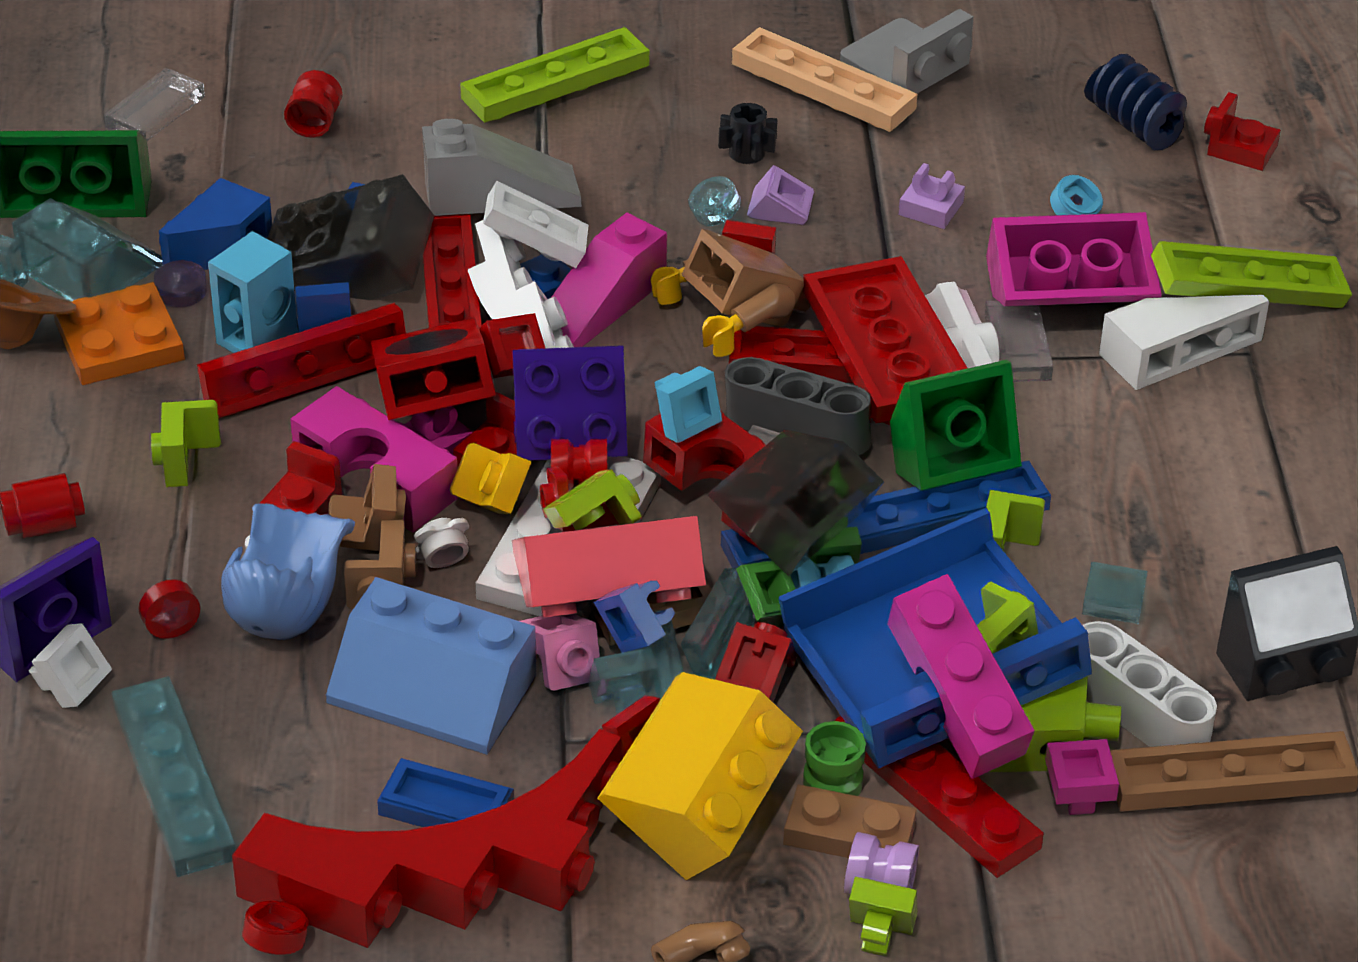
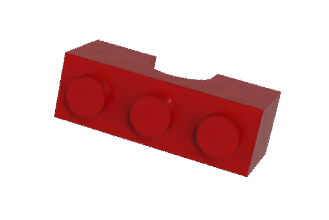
[643,410,812,551]

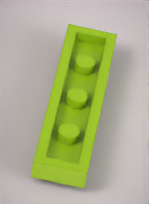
[460,27,650,123]
[1151,241,1352,308]

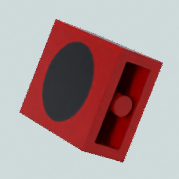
[371,318,496,420]

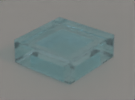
[1082,562,1148,624]

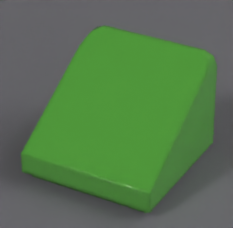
[736,559,796,627]

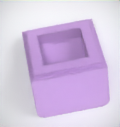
[747,165,814,225]

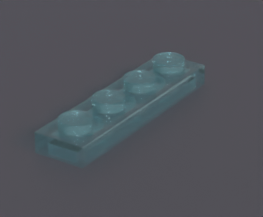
[111,676,236,877]

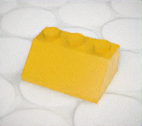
[597,672,803,880]

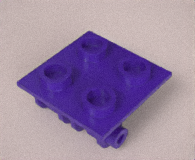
[512,345,628,460]

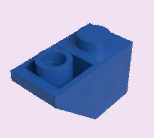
[159,178,273,275]

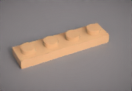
[732,27,918,132]

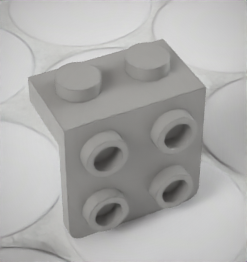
[840,9,974,94]

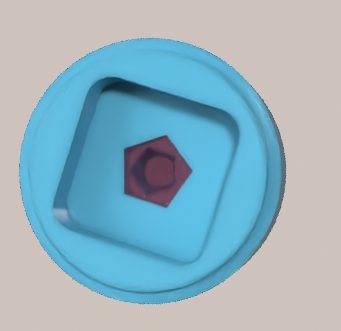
[1050,175,1103,215]

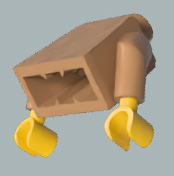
[651,228,811,357]

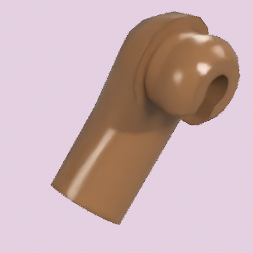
[651,921,750,962]

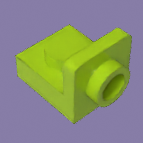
[543,469,642,530]
[977,582,1038,654]

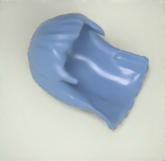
[221,503,355,640]

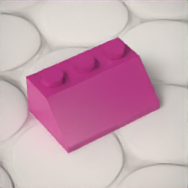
[986,212,1162,306]

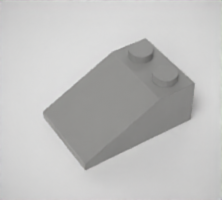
[422,119,582,216]

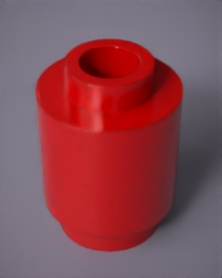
[0,473,85,539]

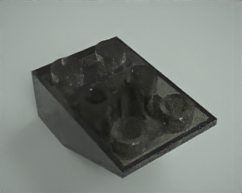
[267,174,435,300]

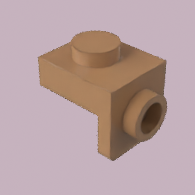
[329,464,406,551]
[344,520,417,609]

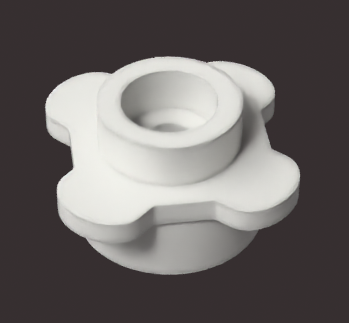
[414,518,469,568]

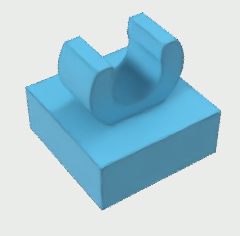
[654,366,722,443]

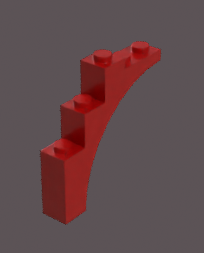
[232,729,621,948]

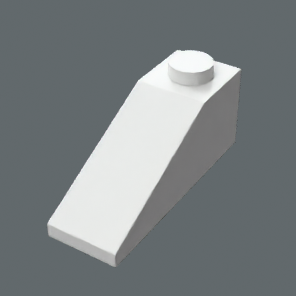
[1099,295,1269,390]

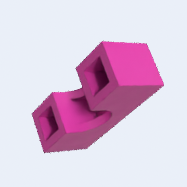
[290,386,459,533]
[888,574,1035,779]

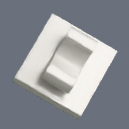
[28,623,112,708]

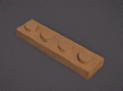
[1110,731,1358,812]

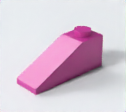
[552,212,667,347]

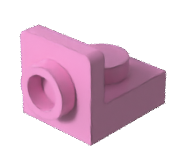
[520,614,602,691]

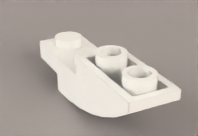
[468,220,574,348]

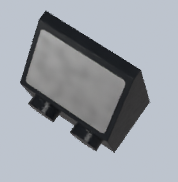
[1216,546,1358,701]

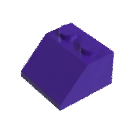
[0,537,112,682]

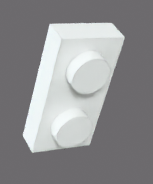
[483,181,589,268]

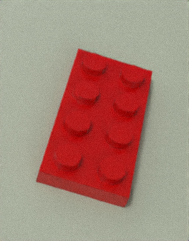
[803,256,967,423]

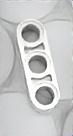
[1083,621,1217,747]

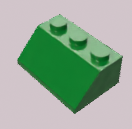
[0,130,152,218]

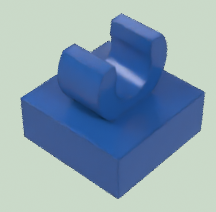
[593,581,675,653]

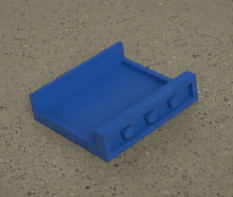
[778,508,1092,769]

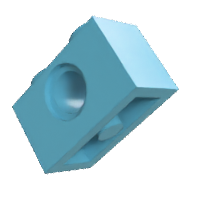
[208,231,298,353]

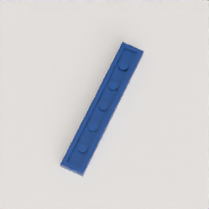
[720,460,1051,582]

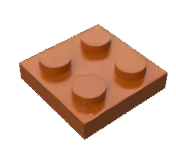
[54,282,185,385]

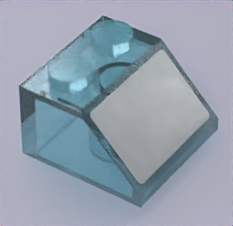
[12,198,163,302]

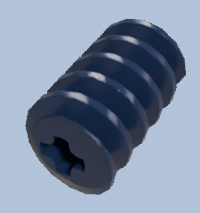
[1084,54,1187,150]

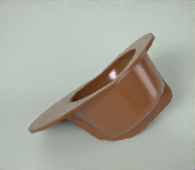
[0,279,76,349]

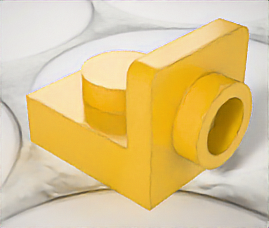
[450,443,531,514]

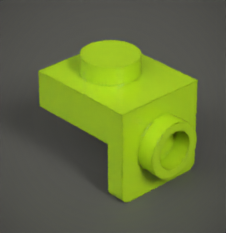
[151,400,221,487]
[986,490,1045,551]

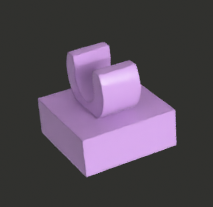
[898,163,965,229]

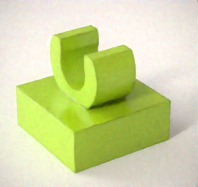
[849,876,918,956]

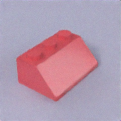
[512,516,706,617]

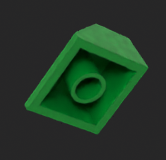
[890,359,1022,490]

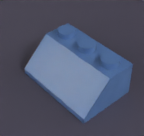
[326,577,536,755]

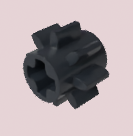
[718,103,778,164]

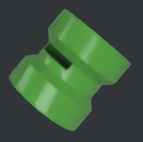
[803,721,866,796]

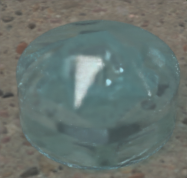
[688,176,741,226]

